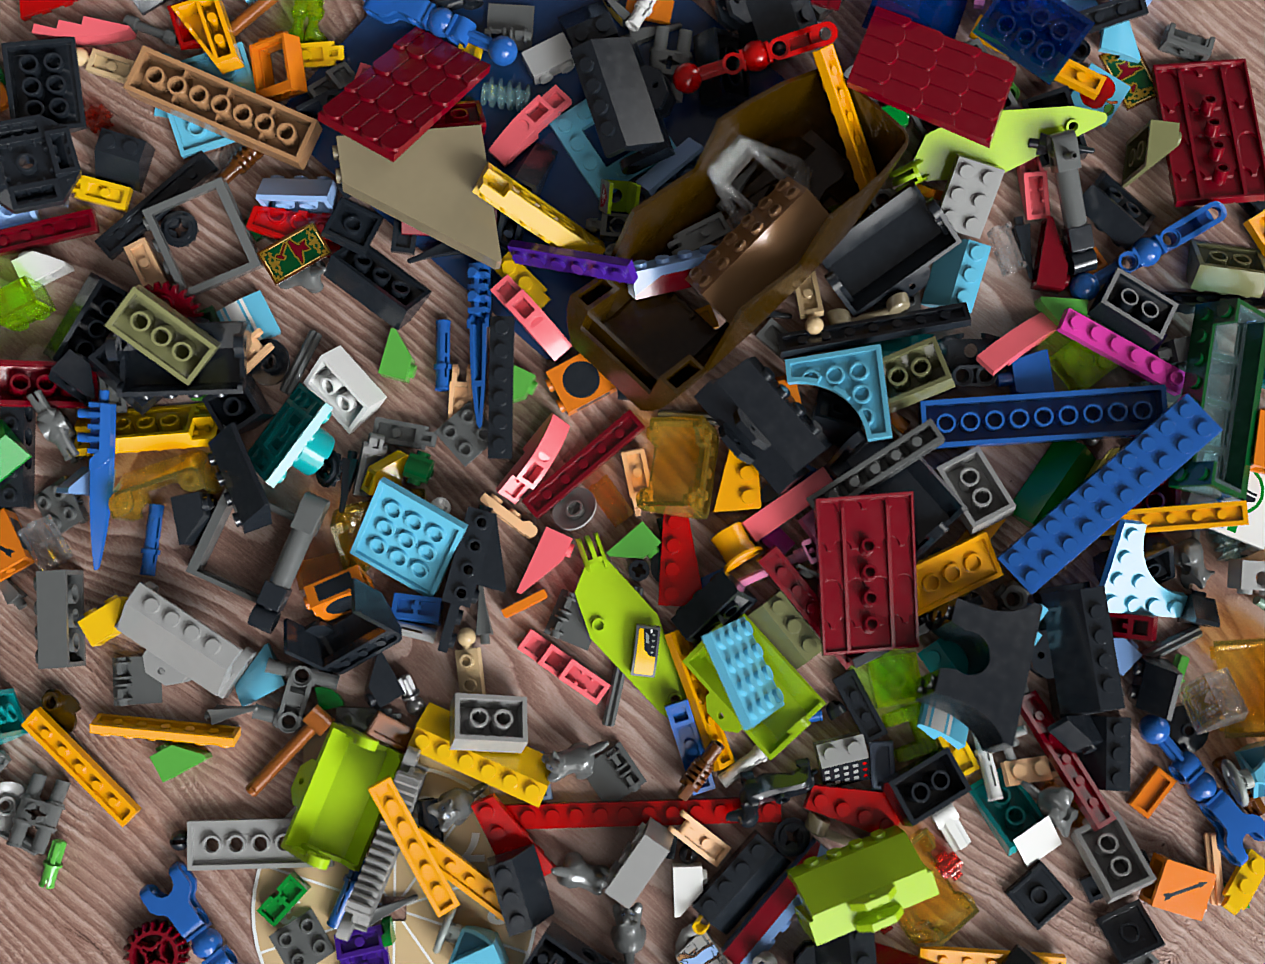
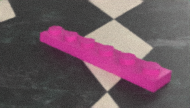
[1056,308,1185,396]

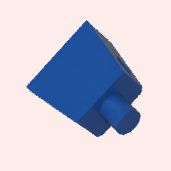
[995,349,1055,395]

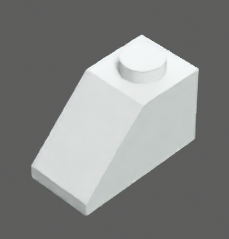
[11,251,75,291]
[672,862,707,917]

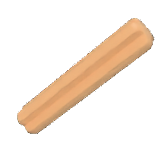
[1203,832,1225,905]

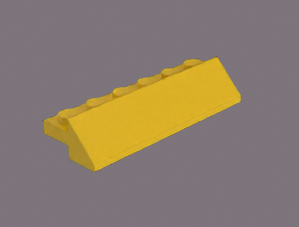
[472,162,606,254]
[74,403,220,456]
[407,702,551,808]

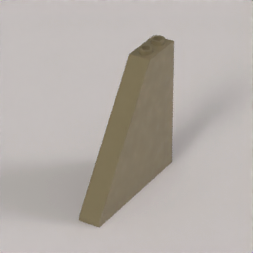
[332,125,502,269]

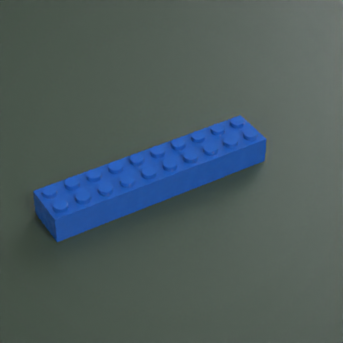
[917,384,1168,450]
[997,393,1223,595]

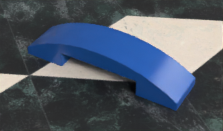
[665,698,716,796]

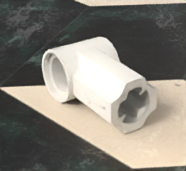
[929,803,971,852]

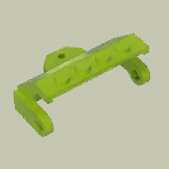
[682,613,826,761]
[281,722,405,871]
[786,825,940,946]

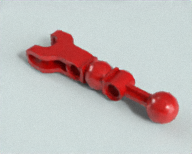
[672,21,838,94]

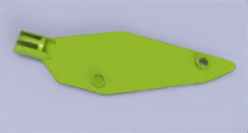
[889,106,1107,193]
[575,532,687,718]

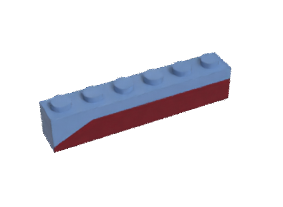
[627,245,718,300]
[721,837,828,964]

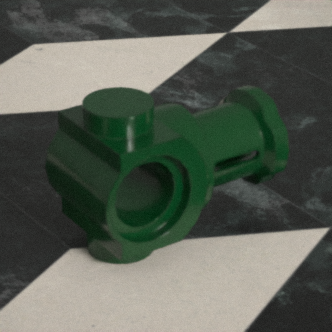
[402,450,435,487]

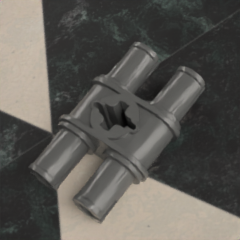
[649,26,693,103]
[6,773,71,855]

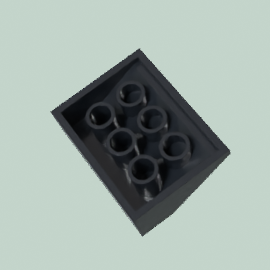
[1,37,87,133]

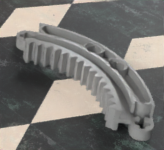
[335,746,429,941]

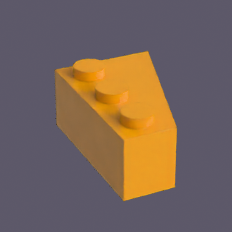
[171,0,244,74]
[712,449,761,513]

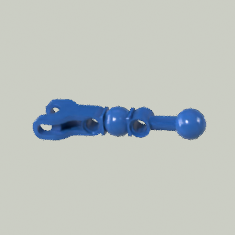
[362,0,518,66]
[1069,201,1227,301]
[1138,714,1265,867]
[139,861,238,964]

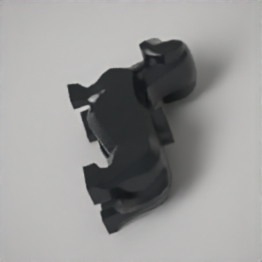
[725,758,818,828]

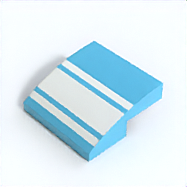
[216,290,281,341]
[917,703,968,750]

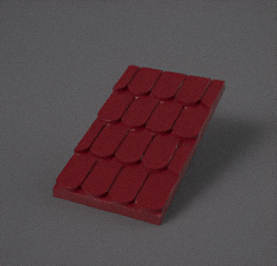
[847,6,1017,148]
[318,26,491,162]
[1151,58,1265,207]
[814,491,919,656]

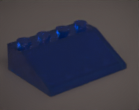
[972,0,1095,85]

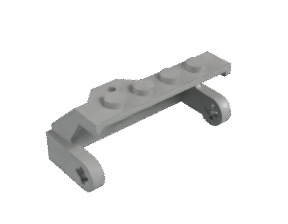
[115,581,257,698]

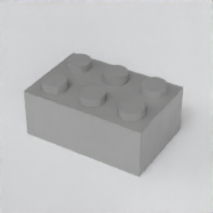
[938,154,1005,239]
[936,446,1016,536]
[450,693,528,753]
[1070,811,1156,904]
[604,817,674,909]

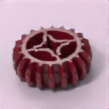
[123,919,191,964]

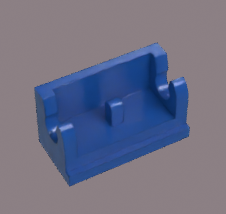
[391,593,443,626]

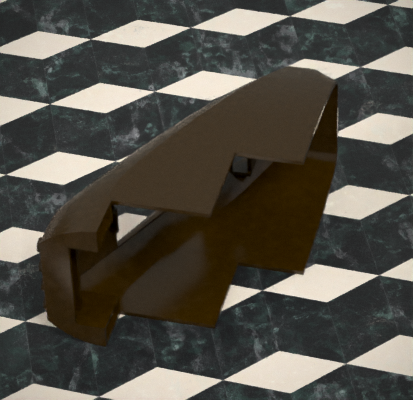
[567,69,909,411]

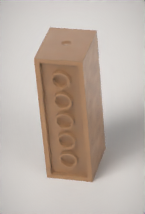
[685,176,830,325]

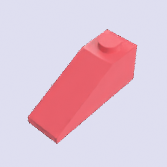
[517,526,575,594]

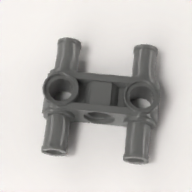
[27,390,86,464]
[252,657,340,736]

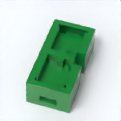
[257,871,311,927]

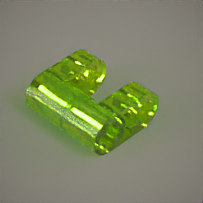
[881,702,940,762]

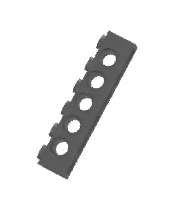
[806,418,945,511]

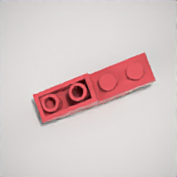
[489,84,572,167]
[490,274,572,362]
[496,413,570,504]

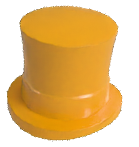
[711,522,764,573]

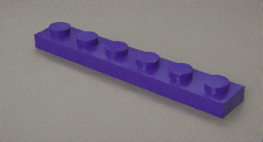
[507,240,639,284]

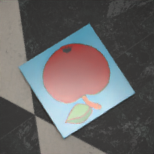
[1071,63,1131,128]

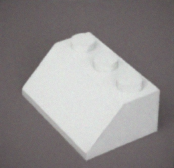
[303,345,387,434]

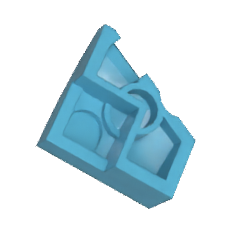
[1098,21,1141,63]
[235,643,287,706]

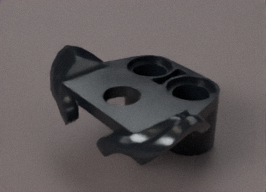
[937,333,1000,386]

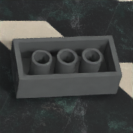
[33,569,86,669]

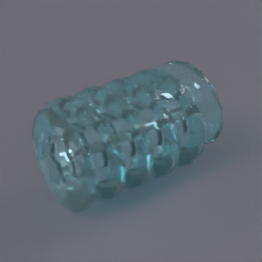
[481,77,531,113]
[1208,530,1249,562]

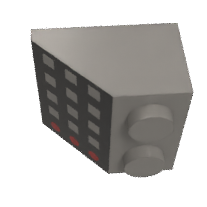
[812,731,871,786]

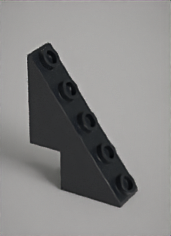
[497,143,558,252]

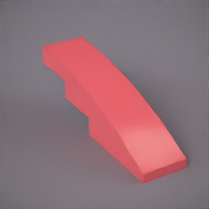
[32,16,137,46]
[1016,156,1050,220]
[976,312,1058,376]
[742,467,833,542]
[517,628,611,705]

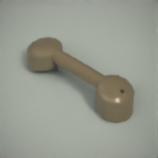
[827,292,910,325]
[805,810,868,846]

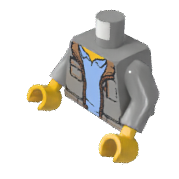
[675,915,729,964]

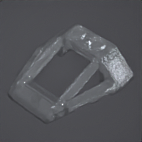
[707,135,812,229]

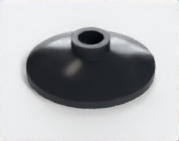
[250,339,290,386]
[1167,705,1209,753]

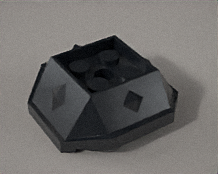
[0,114,82,214]

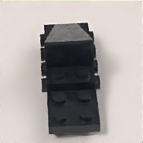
[437,505,506,653]

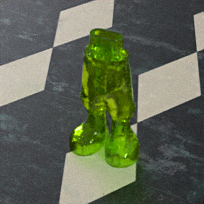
[288,0,328,43]

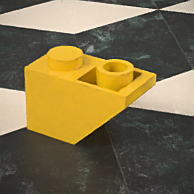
[361,450,409,496]
[78,595,128,647]

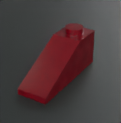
[1030,216,1070,294]
[1109,612,1158,641]

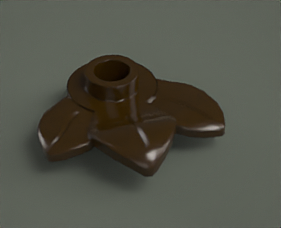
[41,688,81,732]

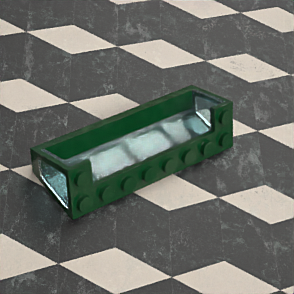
[1168,298,1265,501]

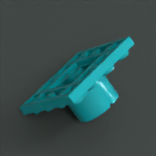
[247,383,335,488]

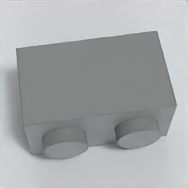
[521,32,575,85]

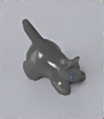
[278,260,326,294]
[1172,529,1215,590]
[541,740,609,783]
[1021,781,1078,838]
[427,783,488,832]
[551,852,610,896]
[611,902,647,964]

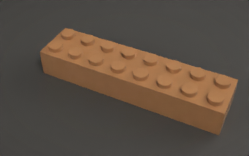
[123,45,322,171]

